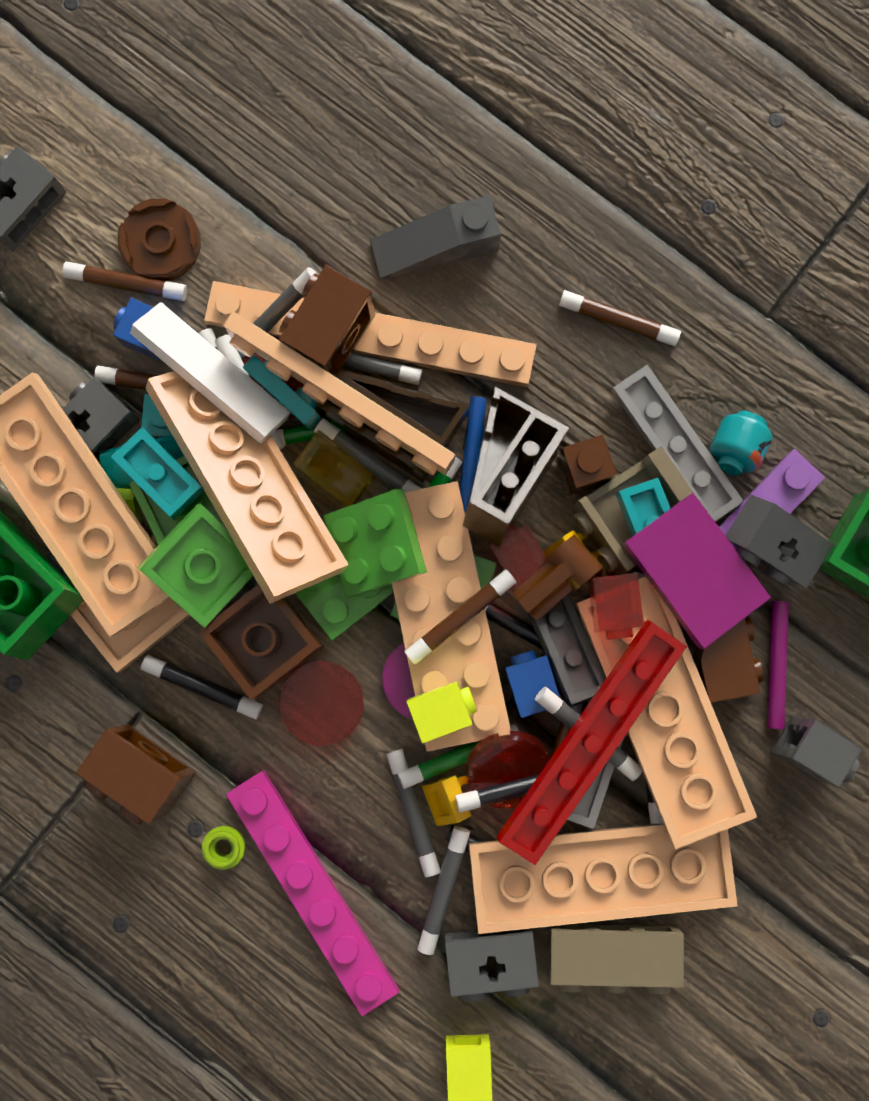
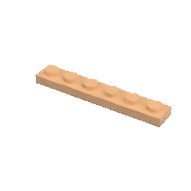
[223,311,455,476]

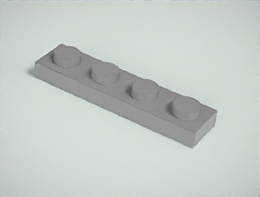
[611,365,744,521]

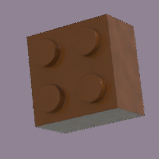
[279,264,376,376]
[198,584,325,701]
[76,724,196,824]

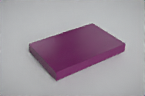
[622,493,771,650]

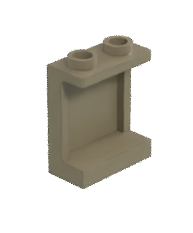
[570,446,696,577]

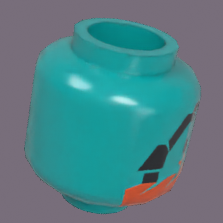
[710,411,773,476]

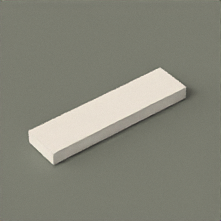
[130,302,290,444]

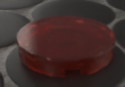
[279,661,364,746]
[466,731,550,808]

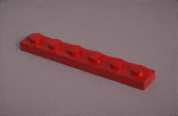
[497,619,687,865]

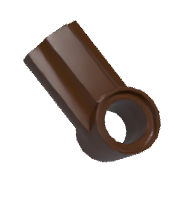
[513,534,603,621]

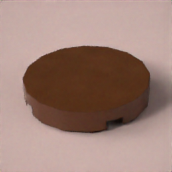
[118,198,201,281]

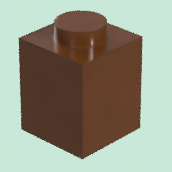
[558,434,617,495]

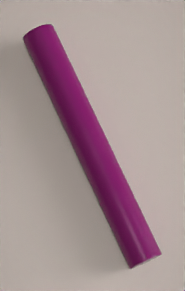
[767,601,789,729]

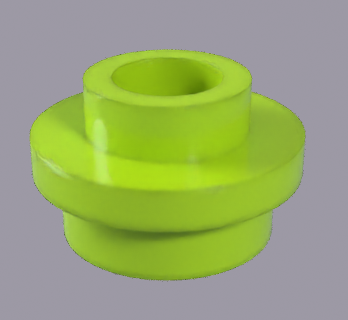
[202,826,245,870]

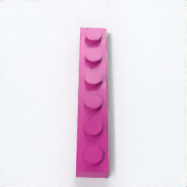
[226,770,399,1016]

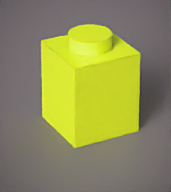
[407,681,478,744]
[446,1034,492,1101]

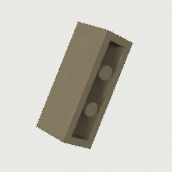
[547,923,684,994]

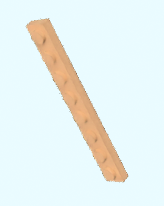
[204,281,537,388]

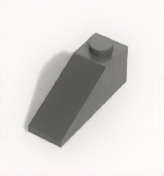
[370,195,501,280]

